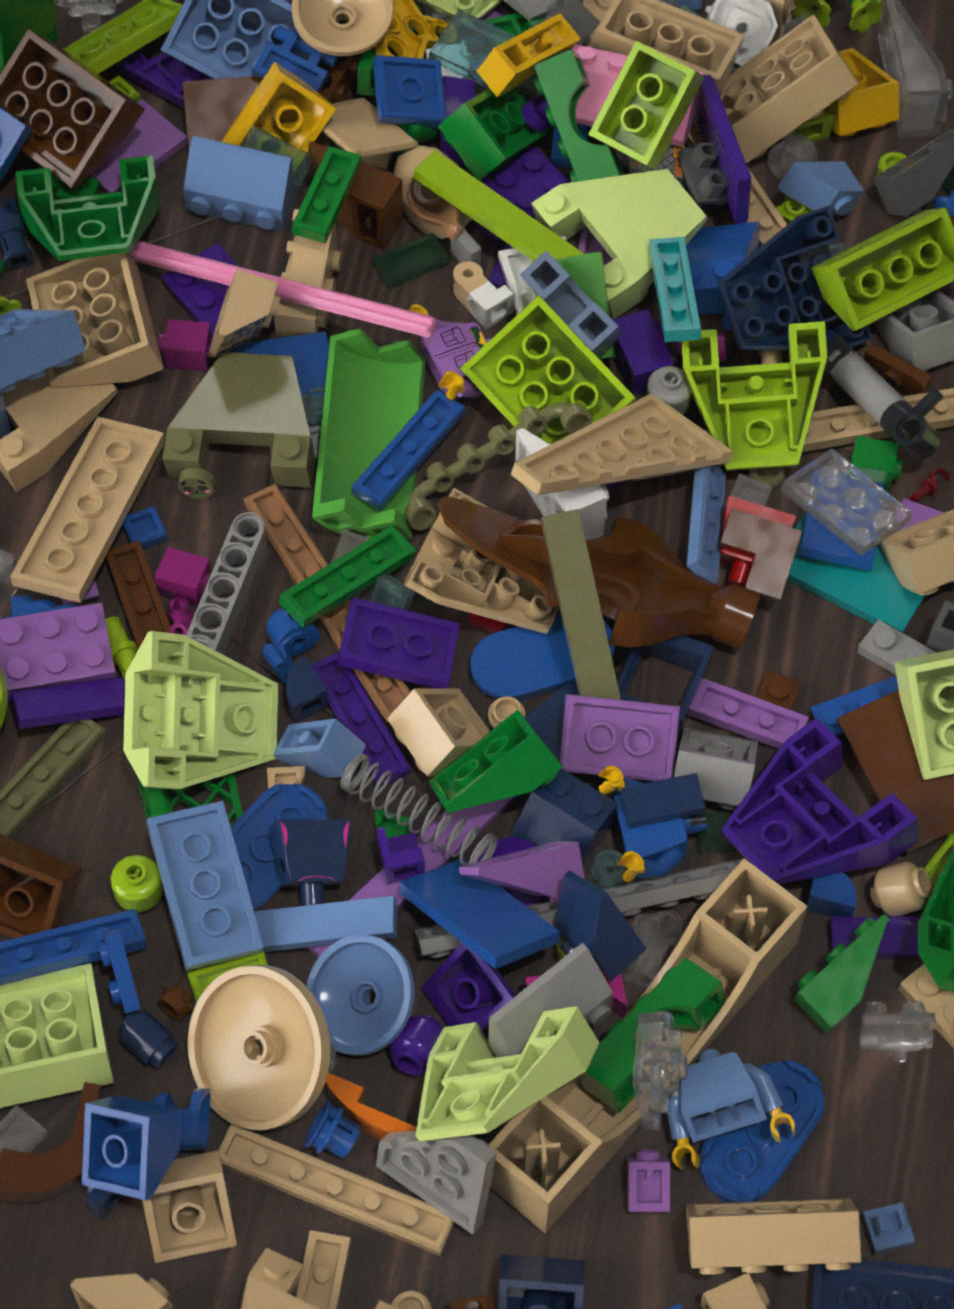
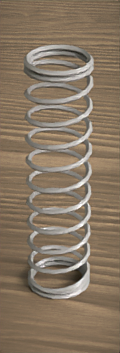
[340,754,497,866]

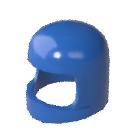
[150,1088,211,1151]

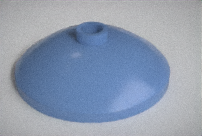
[306,934,415,1056]

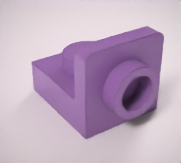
[626,1149,670,1212]

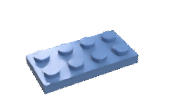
[146,801,264,971]

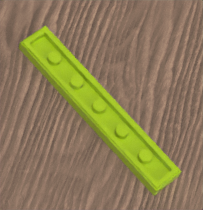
[413,150,584,261]

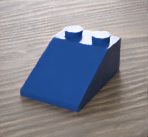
[686,221,760,315]

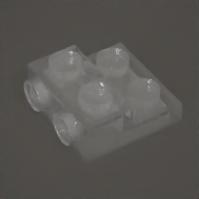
[632,1012,688,1130]

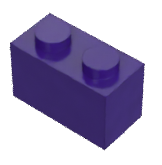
[612,309,677,395]

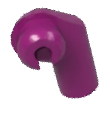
[167,597,195,635]

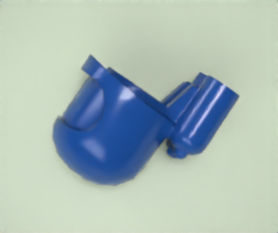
[262,608,320,683]

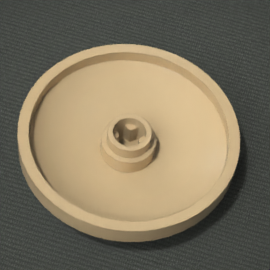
[188,965,330,1130]

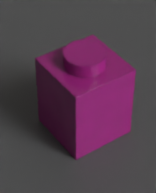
[158,319,212,372]
[154,547,211,607]

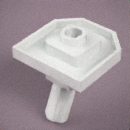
[705,0,778,65]

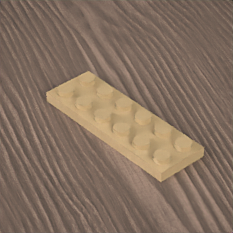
[10,417,165,603]

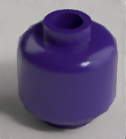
[389,1015,443,1076]

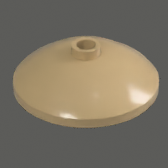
[292,0,393,56]

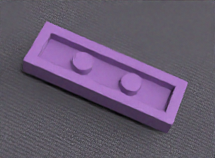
[689,678,809,749]

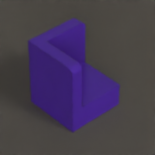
[376,827,425,885]

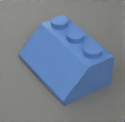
[183,136,295,232]

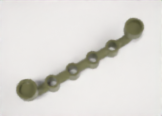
[404,403,593,530]

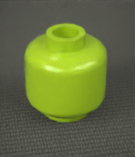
[110,855,164,913]

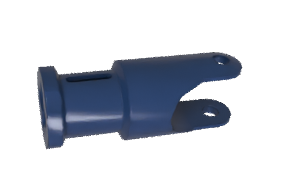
[0,198,34,270]

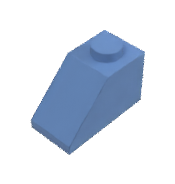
[778,161,864,215]
[273,719,366,778]

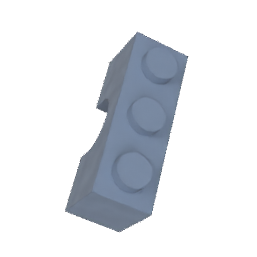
[520,250,623,357]

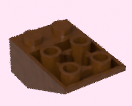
[308,141,403,251]

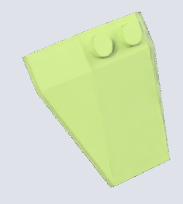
[123,631,278,789]

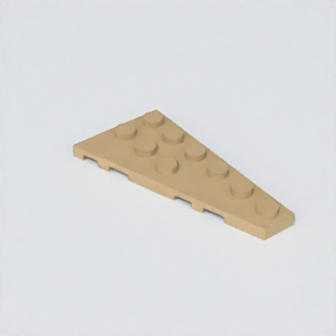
[511,393,733,495]

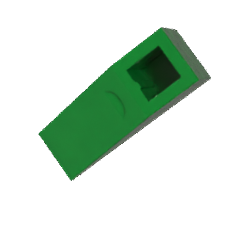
[794,914,888,1034]

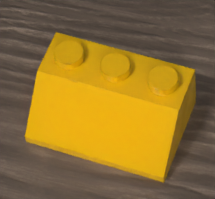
[221,62,337,172]

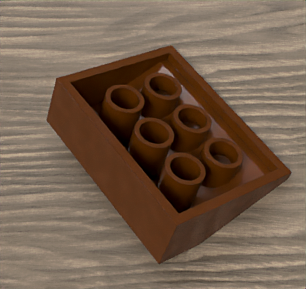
[0,29,145,189]

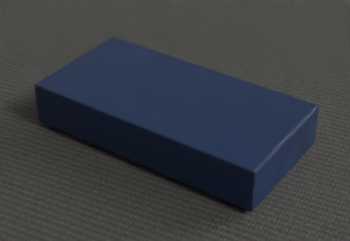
[621,773,706,828]

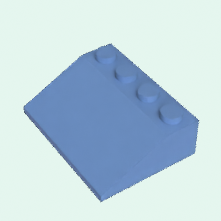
[161,0,309,79]
[0,309,86,393]

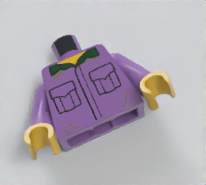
[408,304,494,401]

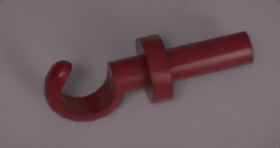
[910,468,951,503]

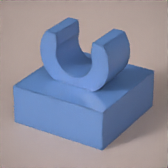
[861,1202,915,1255]

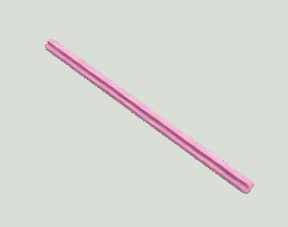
[130,241,436,337]

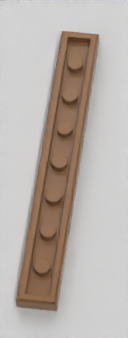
[244,484,411,727]

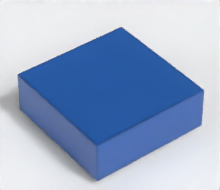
[122,506,168,550]

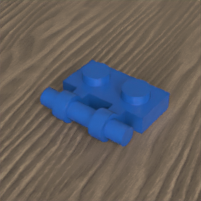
[252,25,339,93]

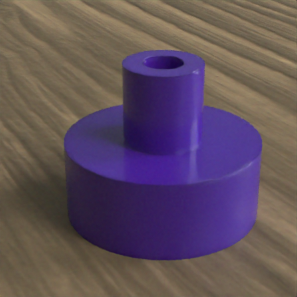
[521,96,551,132]

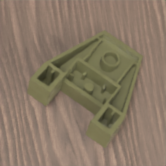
[162,352,315,488]

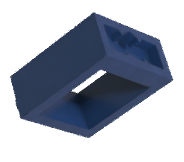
[617,635,714,738]

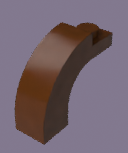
[0,1082,100,1203]

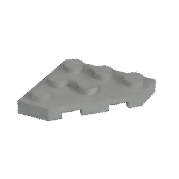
[376,1131,497,1235]

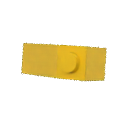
[477,13,581,97]

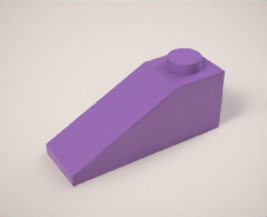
[459,841,585,902]

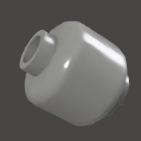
[646,366,692,415]

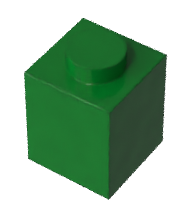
[848,435,903,492]

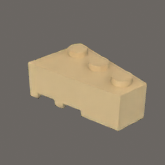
[274,209,342,337]

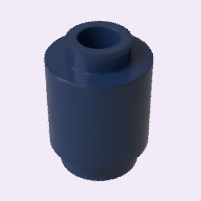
[119,1010,179,1069]

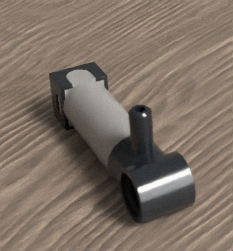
[825,334,943,460]

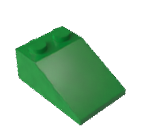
[438,87,550,181]
[428,710,563,813]

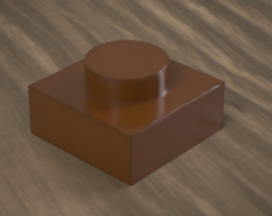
[756,670,802,710]

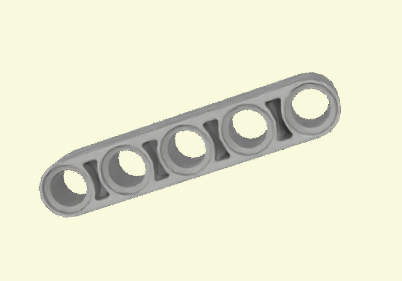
[186,512,267,655]

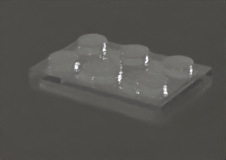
[781,448,912,556]

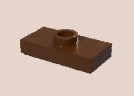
[863,343,932,396]

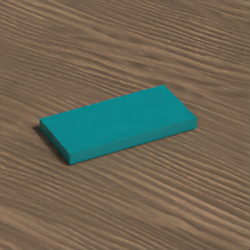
[787,514,926,634]

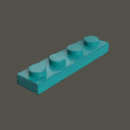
[649,237,701,342]

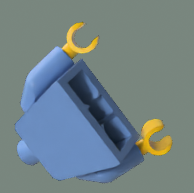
[666,1049,796,1171]

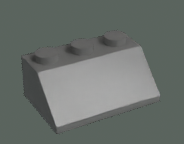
[488,943,613,1057]

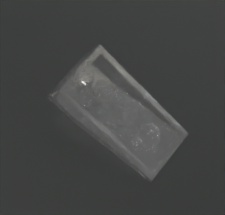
[877,0,953,138]

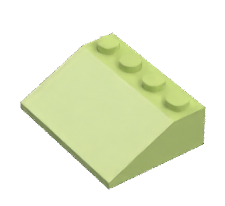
[894,649,954,780]
[0,963,114,1108]

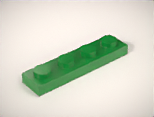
[279,525,416,628]

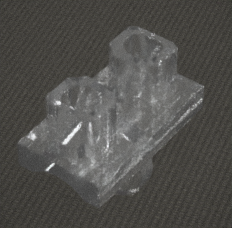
[859,1001,936,1063]

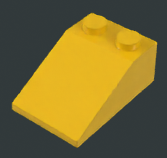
[824,48,900,136]

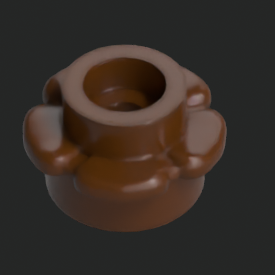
[157,985,194,1022]

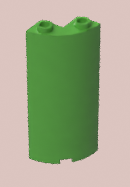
[312,329,426,540]

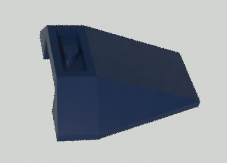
[717,206,873,351]

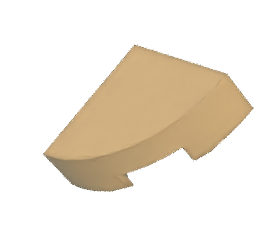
[267,766,306,789]

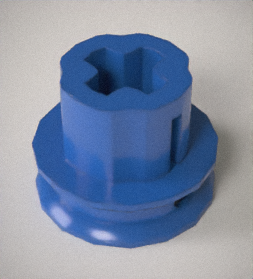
[303,1099,361,1159]

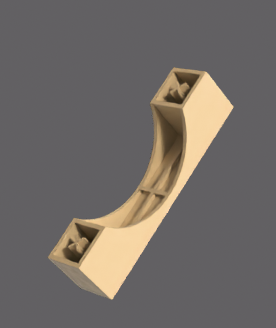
[489,859,808,1234]

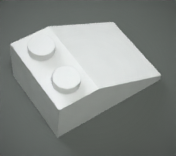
[515,428,609,540]

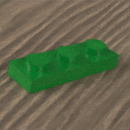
[292,146,362,244]

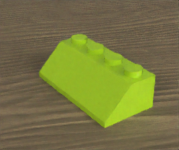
[811,207,954,331]

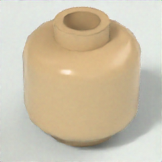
[870,861,932,917]

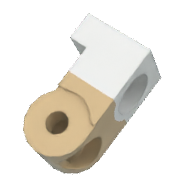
[453,261,513,329]

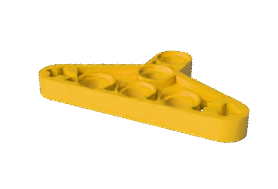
[374,0,457,59]

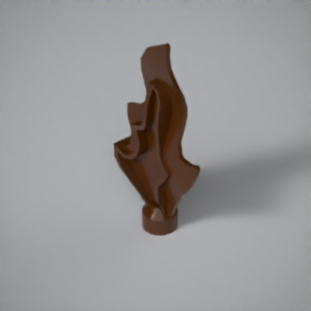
[438,496,760,649]

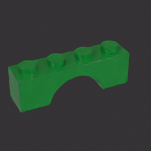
[533,49,625,182]
[580,957,726,1113]

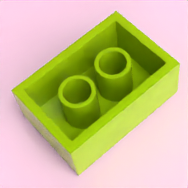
[588,41,704,170]

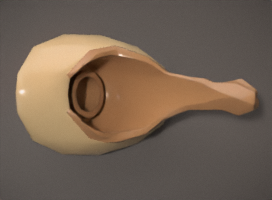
[393,146,471,240]

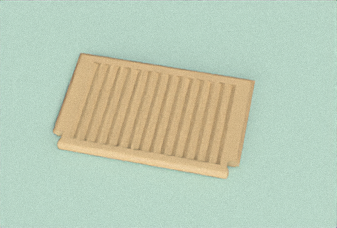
[322,98,418,158]

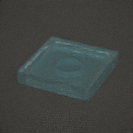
[428,9,515,88]

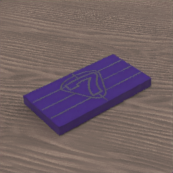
[697,75,751,224]

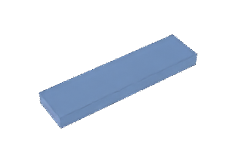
[687,464,726,584]
[254,896,397,952]

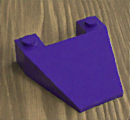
[721,718,919,884]

